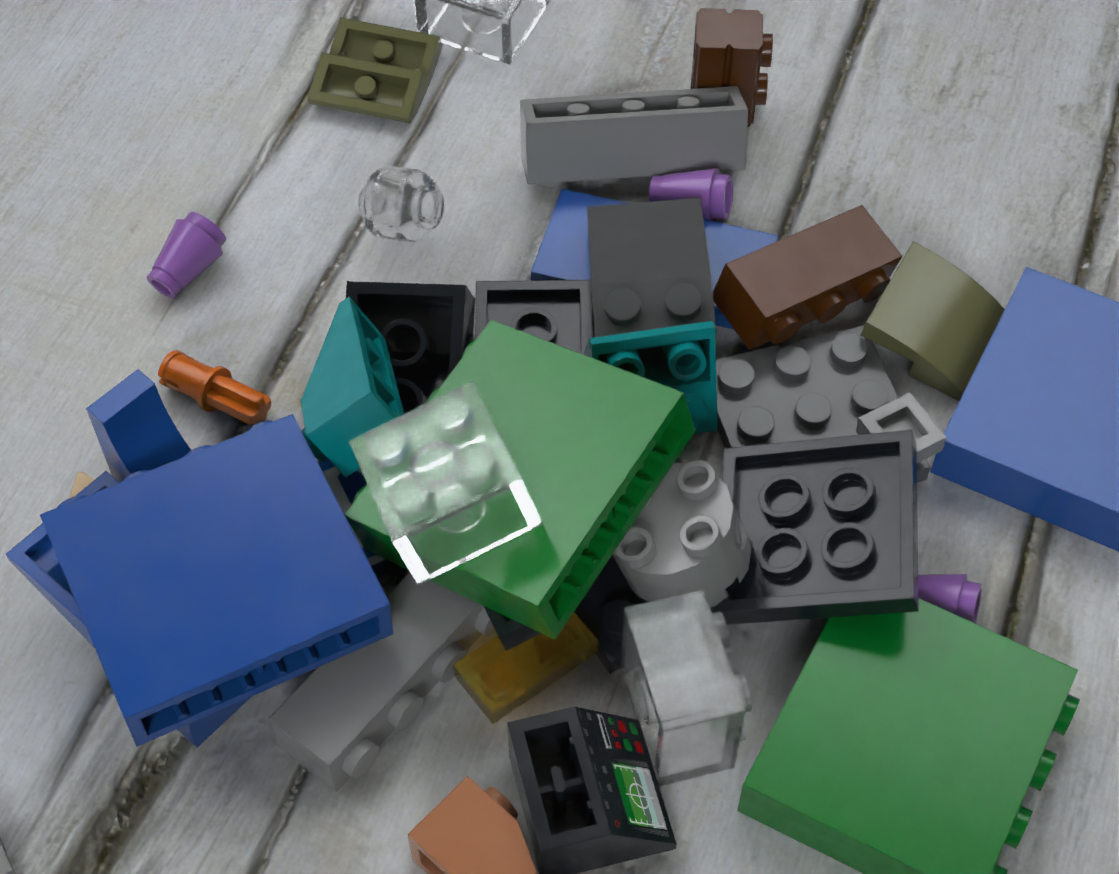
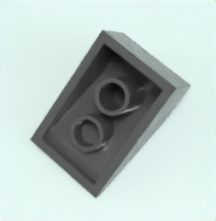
[587,198,716,338]

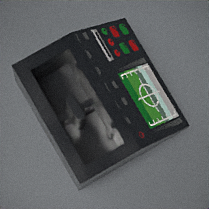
[507,707,677,874]

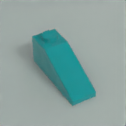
[301,297,409,477]

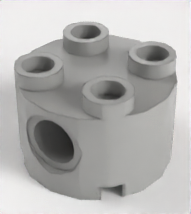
[613,460,752,614]

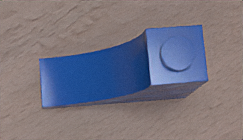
[86,369,191,482]

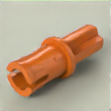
[158,350,272,425]

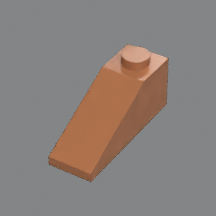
[407,776,538,874]

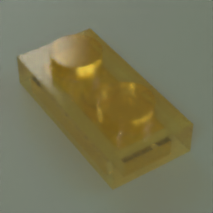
[453,613,598,724]

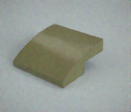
[307,17,443,124]
[861,241,1005,401]

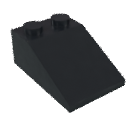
[346,281,475,429]

